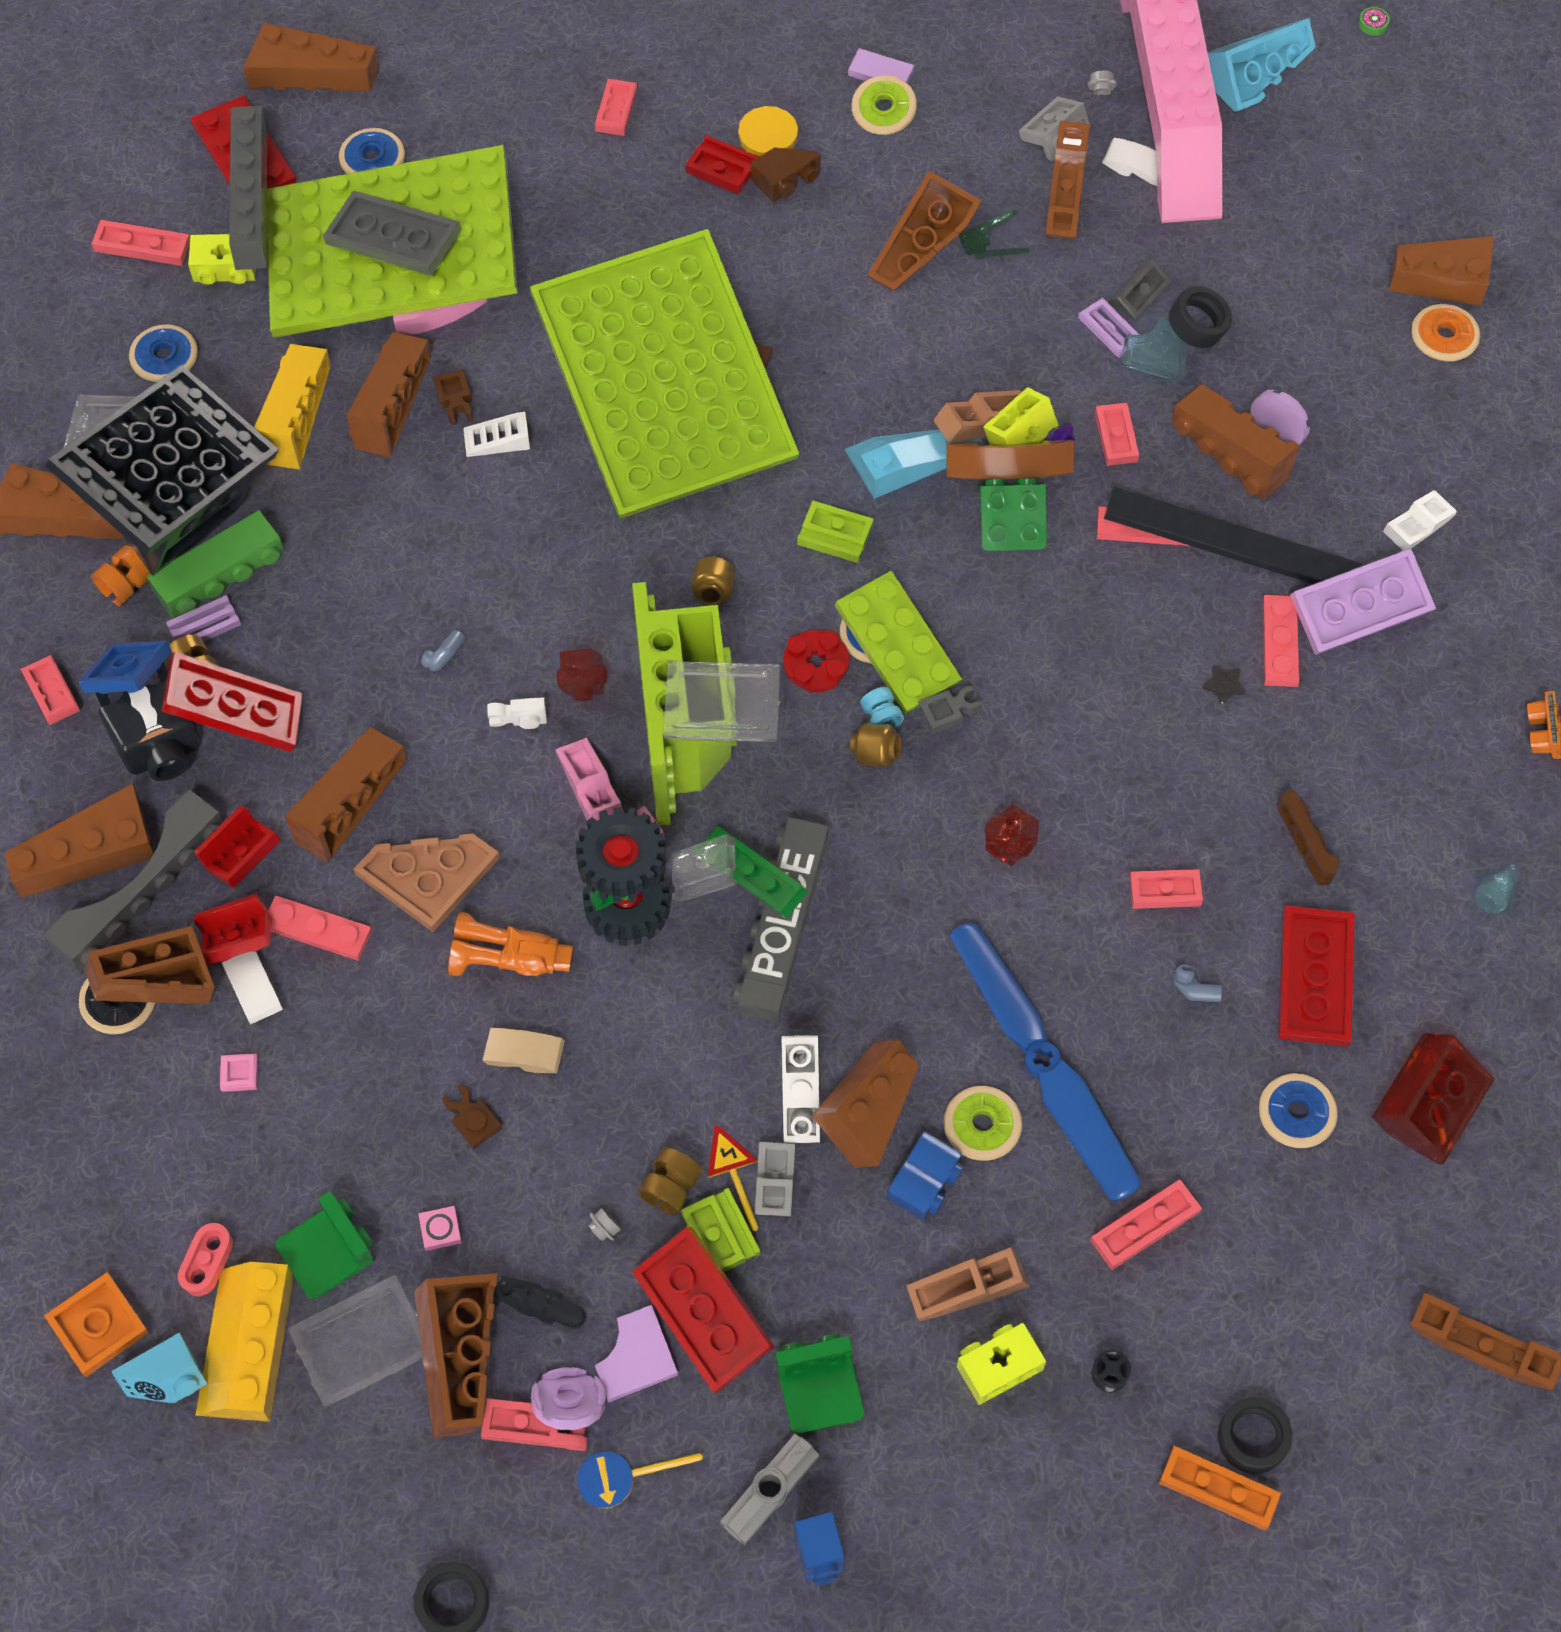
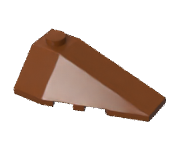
[867,170,982,291]

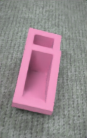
[393,299,487,335]
[555,738,624,821]

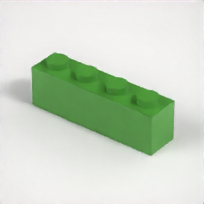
[147,510,284,618]

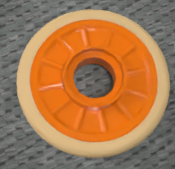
[1411,304,1480,362]

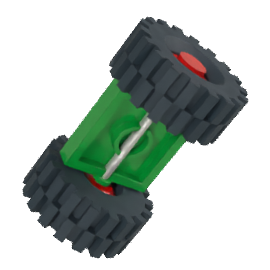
[575,807,671,946]

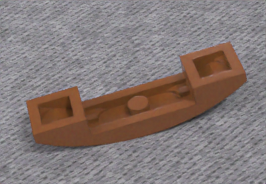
[1045,121,1090,240]
[946,440,1074,479]
[1410,1292,1561,1391]

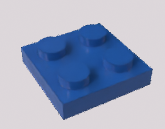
[79,641,172,694]

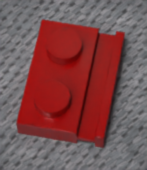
[685,135,759,195]

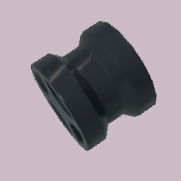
[1091,1350,1131,1393]

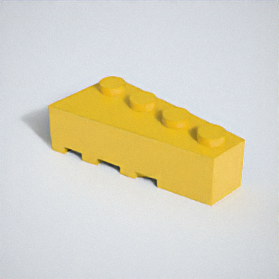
[254,344,331,470]

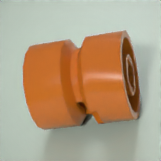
[91,545,151,607]

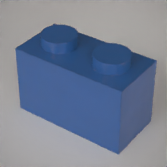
[794,1512,844,1586]

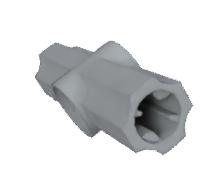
[720,1434,820,1545]

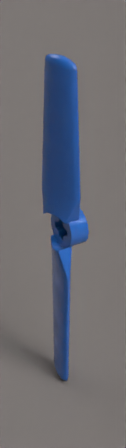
[949,923,1141,1201]

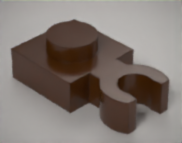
[433,369,473,425]
[442,1084,502,1150]

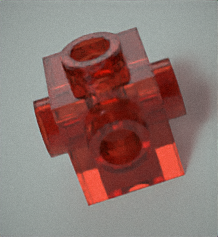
[557,648,607,701]
[985,804,1039,866]

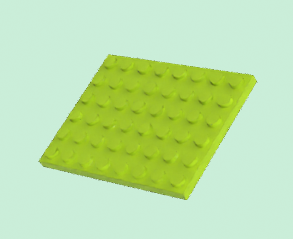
[267,145,518,338]
[530,229,799,519]

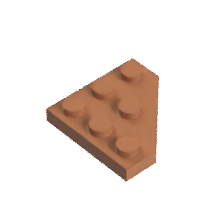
[353,833,500,932]

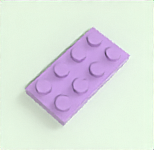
[1290,548,1436,655]

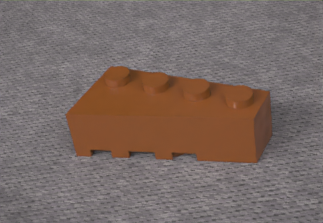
[243,23,380,91]
[347,332,432,458]
[1172,384,1300,501]
[0,463,125,539]
[285,727,407,863]
[4,783,154,898]
[414,1273,498,1439]

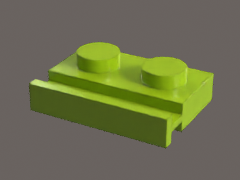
[797,501,874,563]
[681,1188,760,1272]

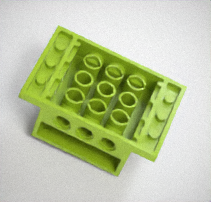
[632,582,737,826]

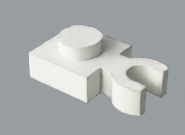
[487,698,547,729]

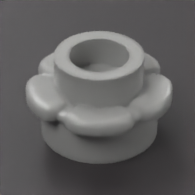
[1087,70,1117,95]
[588,1208,621,1241]

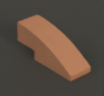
[933,390,1021,444]
[906,1247,1030,1321]

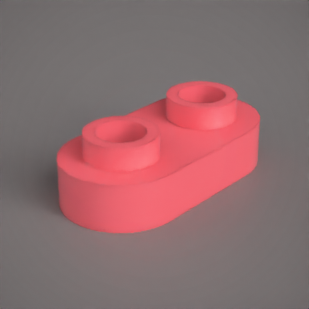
[178,1223,233,1296]

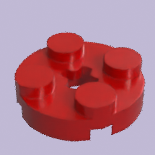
[783,630,849,693]

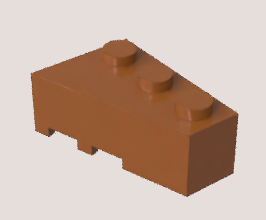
[1388,236,1494,306]
[84,926,215,1004]
[811,1039,919,1168]

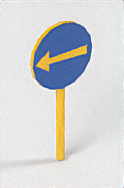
[577,1451,703,1508]

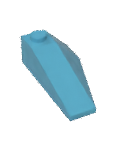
[1207,18,1316,111]
[845,429,984,499]

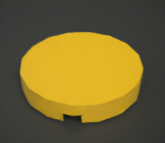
[738,106,798,157]

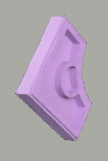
[595,1305,678,1403]

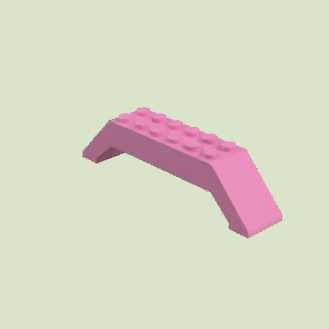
[1120,0,1222,223]

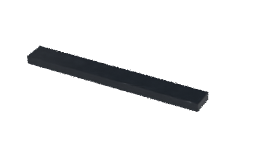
[1104,487,1362,584]

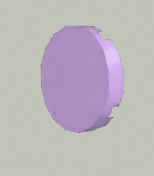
[1251,390,1310,445]
[531,1367,606,1430]

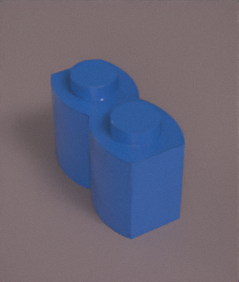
[887,1132,964,1220]

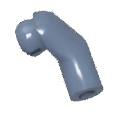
[421,630,465,672]
[1173,964,1222,1002]

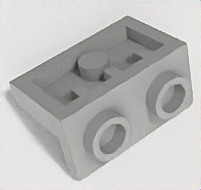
[1018,96,1090,161]

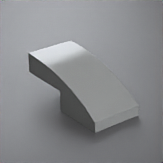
[755,1142,795,1217]

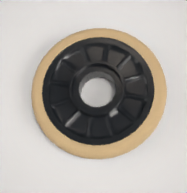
[79,978,155,1034]

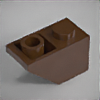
[750,147,821,203]

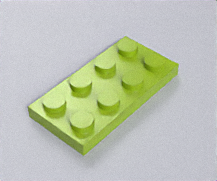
[834,571,962,714]

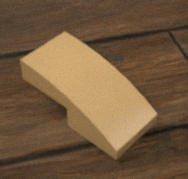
[482,1028,565,1074]

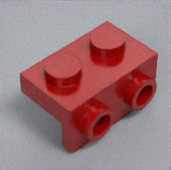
[194,805,281,889]
[194,894,272,966]

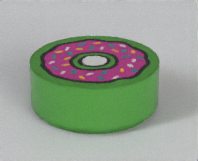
[1359,7,1390,36]

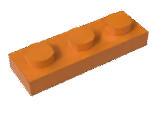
[1159,1446,1281,1531]

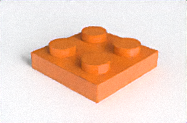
[44,1272,149,1377]

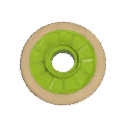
[852,75,917,135]
[943,1086,1022,1161]

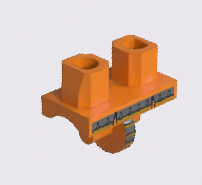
[1527,691,1561,759]

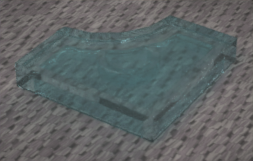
[1122,317,1187,381]

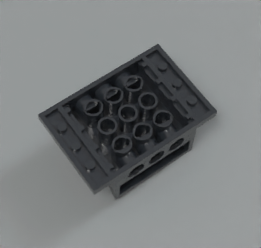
[45,365,279,576]

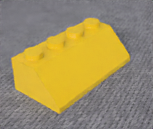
[195,1262,294,1422]

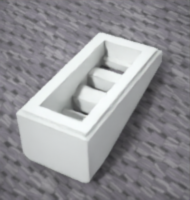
[463,412,530,457]

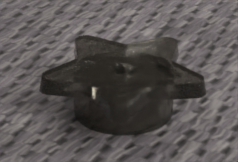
[1202,665,1246,704]

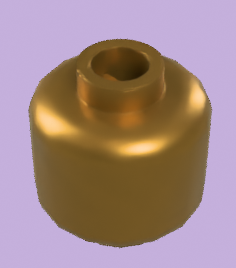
[691,556,735,605]
[850,723,902,768]

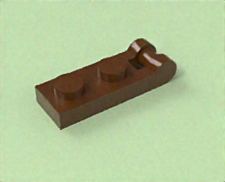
[1277,790,1339,885]

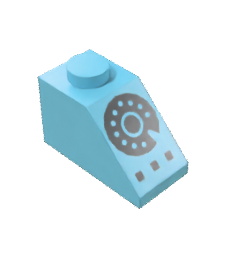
[112,1333,207,1403]

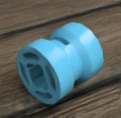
[860,687,904,728]

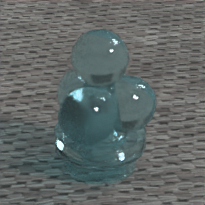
[1475,865,1520,914]

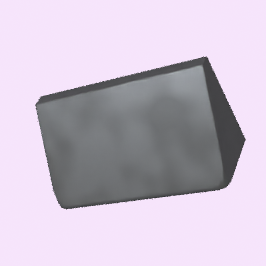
[1107,258,1171,321]

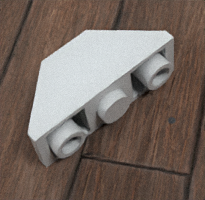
[782,1035,820,1143]

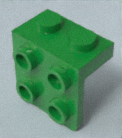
[977,478,1047,551]
[275,1191,374,1300]
[776,1334,864,1435]

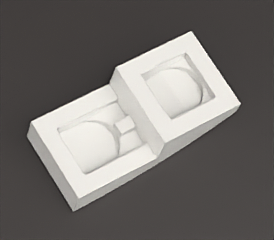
[1102,138,1157,186]
[1383,490,1457,551]
[222,951,283,1025]

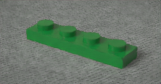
[696,826,808,919]

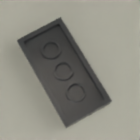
[323,191,461,276]

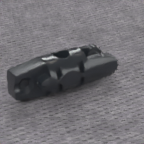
[493,1276,587,1329]

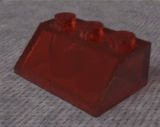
[1372,1033,1495,1164]

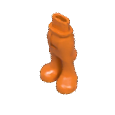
[448,912,573,977]

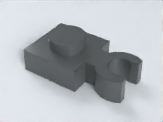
[918,686,982,735]

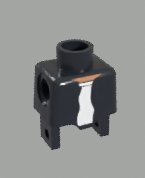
[95,662,200,781]

